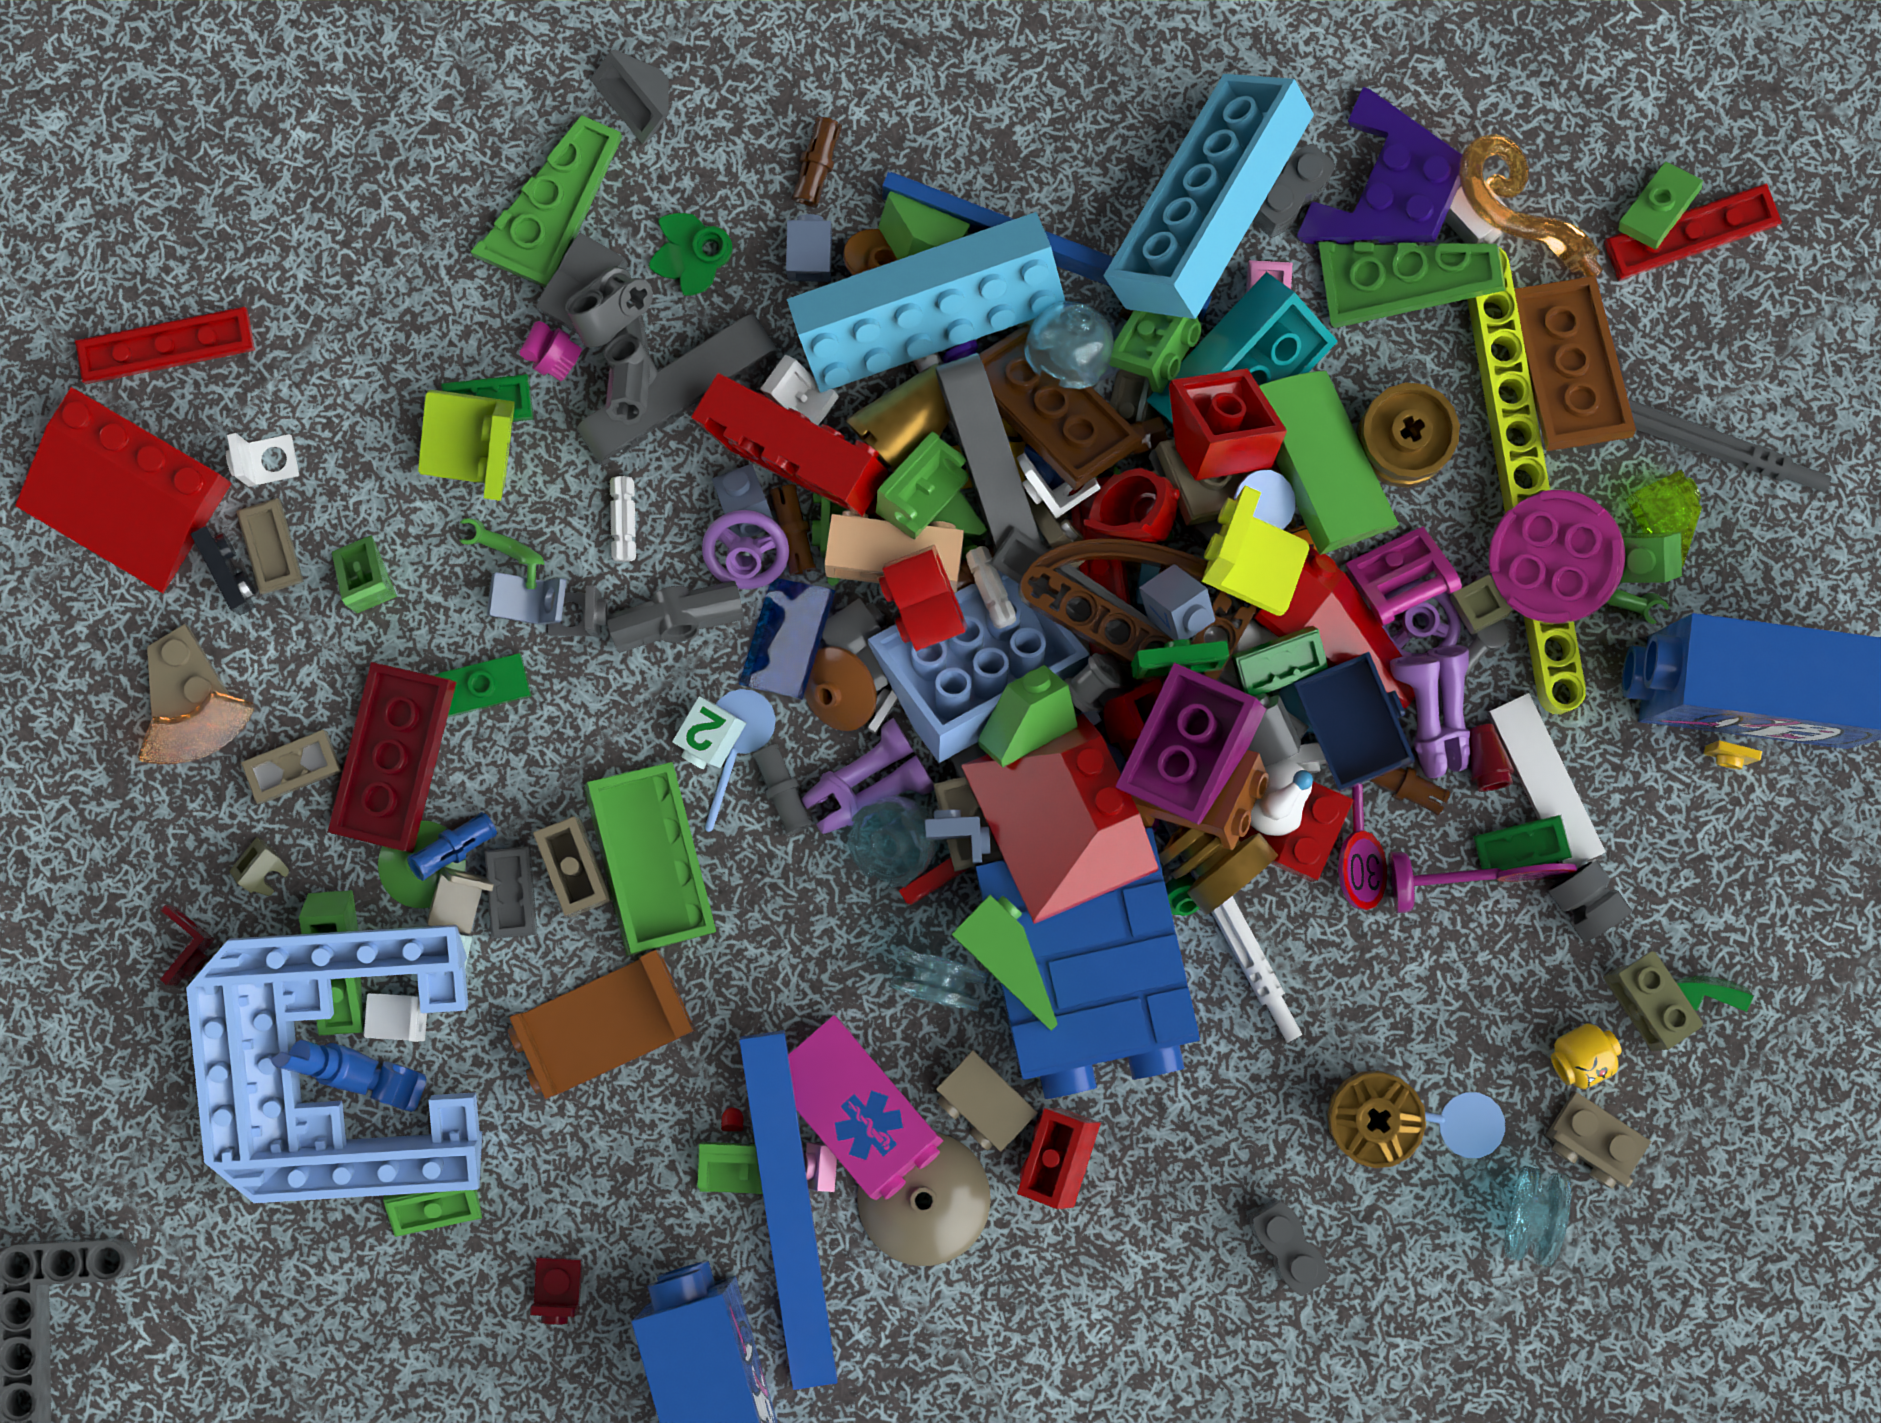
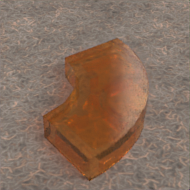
[138,691,254,764]

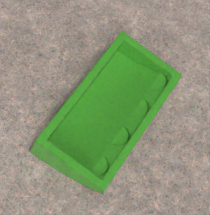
[1259,371,1399,555]
[584,762,716,956]

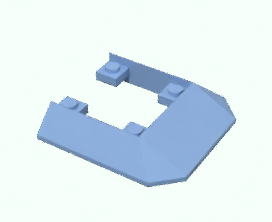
[186,925,482,1203]

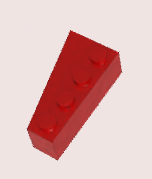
[691,373,889,517]

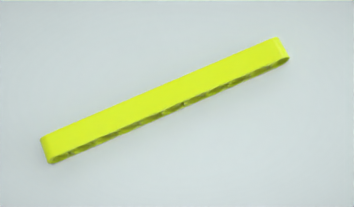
[1467,247,1586,714]

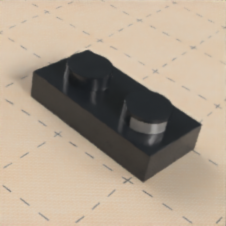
[191,526,256,616]

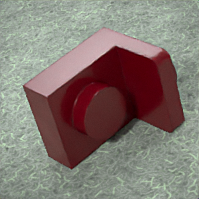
[530,1257,583,1325]

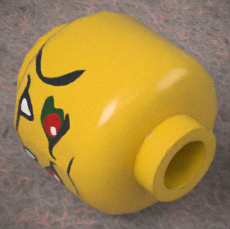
[1551,1023,1622,1090]

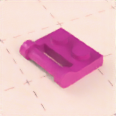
[1345,526,1462,626]

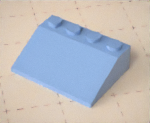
[868,570,1090,763]

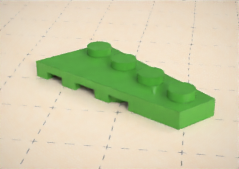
[471,115,622,288]
[1318,242,1506,328]

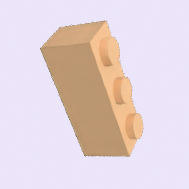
[825,511,964,593]

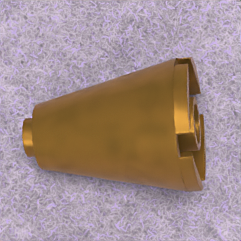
[846,363,950,472]

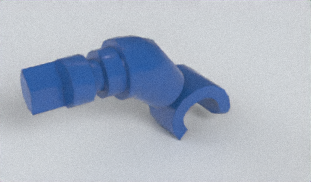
[271,1040,427,1112]

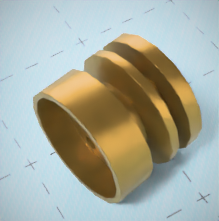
[1158,826,1278,915]
[1327,1070,1426,1168]

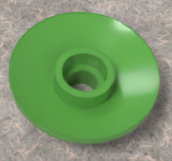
[378,821,466,908]

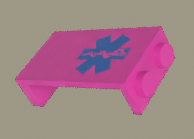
[789,1015,944,1200]

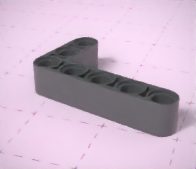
[0,1237,138,1423]

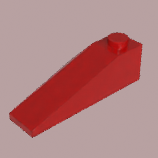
[1254,546,1415,709]

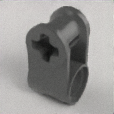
[565,266,653,348]
[1064,653,1137,713]

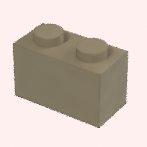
[533,816,613,917]
[936,1050,1038,1152]

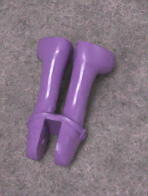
[1390,645,1470,778]
[801,718,934,834]

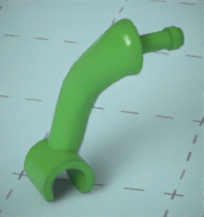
[459,519,545,589]
[1606,589,1669,624]

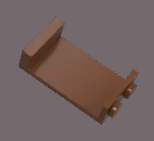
[508,950,696,1099]

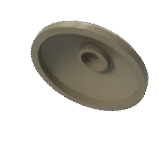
[857,1132,991,1266]

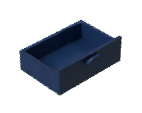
[1294,651,1415,793]

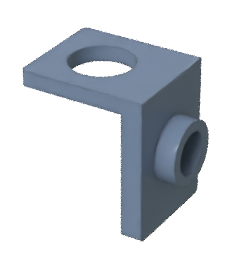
[487,572,566,625]

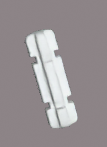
[610,476,636,562]
[966,546,1016,629]

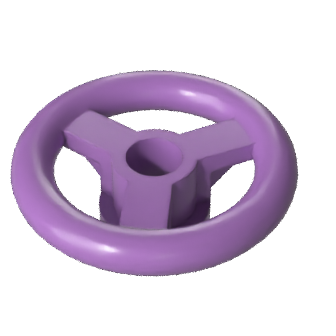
[702,510,789,589]
[1382,580,1461,657]

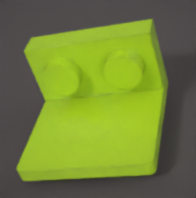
[418,389,515,501]

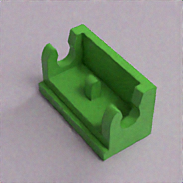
[876,431,969,540]
[698,1142,763,1194]

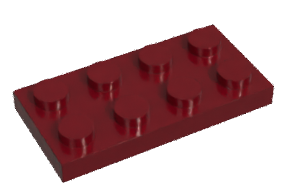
[327,662,456,853]

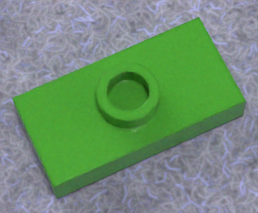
[1618,161,1703,250]

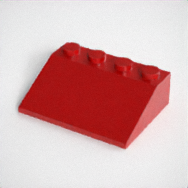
[15,387,232,593]

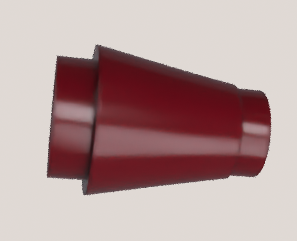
[1469,724,1515,792]

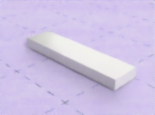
[1487,693,1606,866]

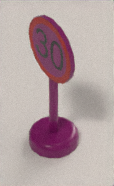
[1338,784,1387,910]
[1389,851,1577,913]

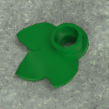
[648,213,733,296]

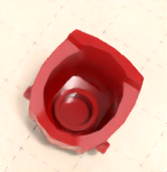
[1084,468,1180,544]

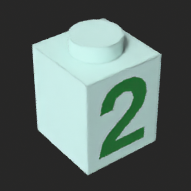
[672,696,747,769]

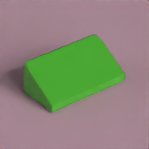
[383,1190,482,1237]

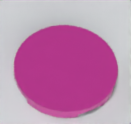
[1489,490,1625,624]

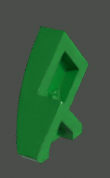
[1675,975,1754,1012]

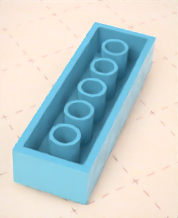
[1103,74,1314,319]
[787,212,1067,393]

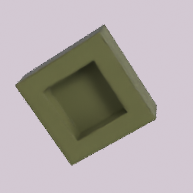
[1449,574,1512,635]
[229,837,289,896]

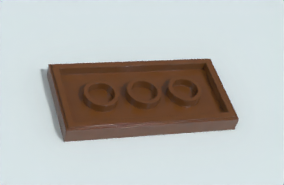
[979,323,1143,491]

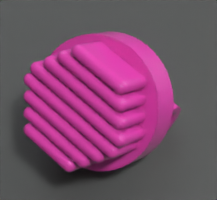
[520,321,582,381]

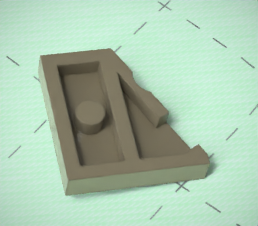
[147,624,232,743]

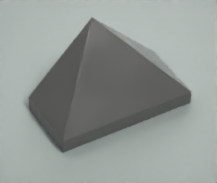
[590,49,669,144]

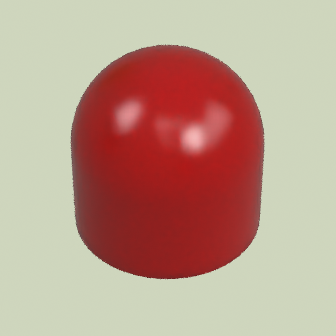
[721,1107,744,1132]

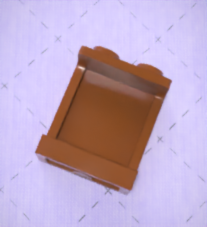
[1130,750,1269,850]

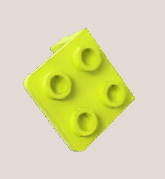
[1201,485,1309,615]

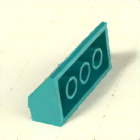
[1146,271,1338,427]

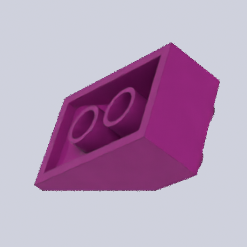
[1116,663,1266,825]

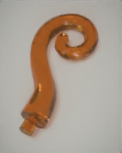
[1459,134,1603,277]

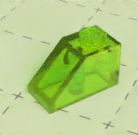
[1626,469,1702,567]

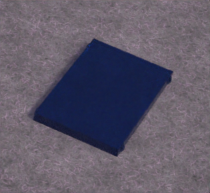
[739,578,836,700]

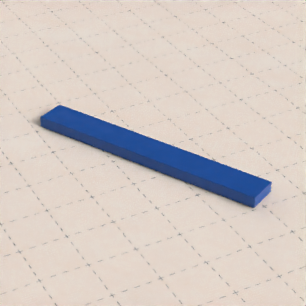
[882,172,1212,322]
[739,1030,838,1390]

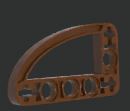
[1018,539,1257,684]

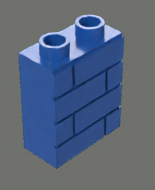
[975,828,1200,1099]

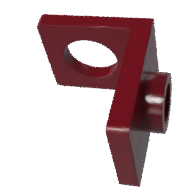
[160,905,215,986]

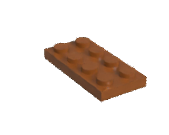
[1514,276,1636,452]

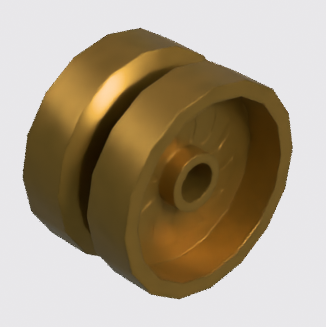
[1356,382,1460,488]

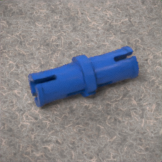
[407,812,497,881]

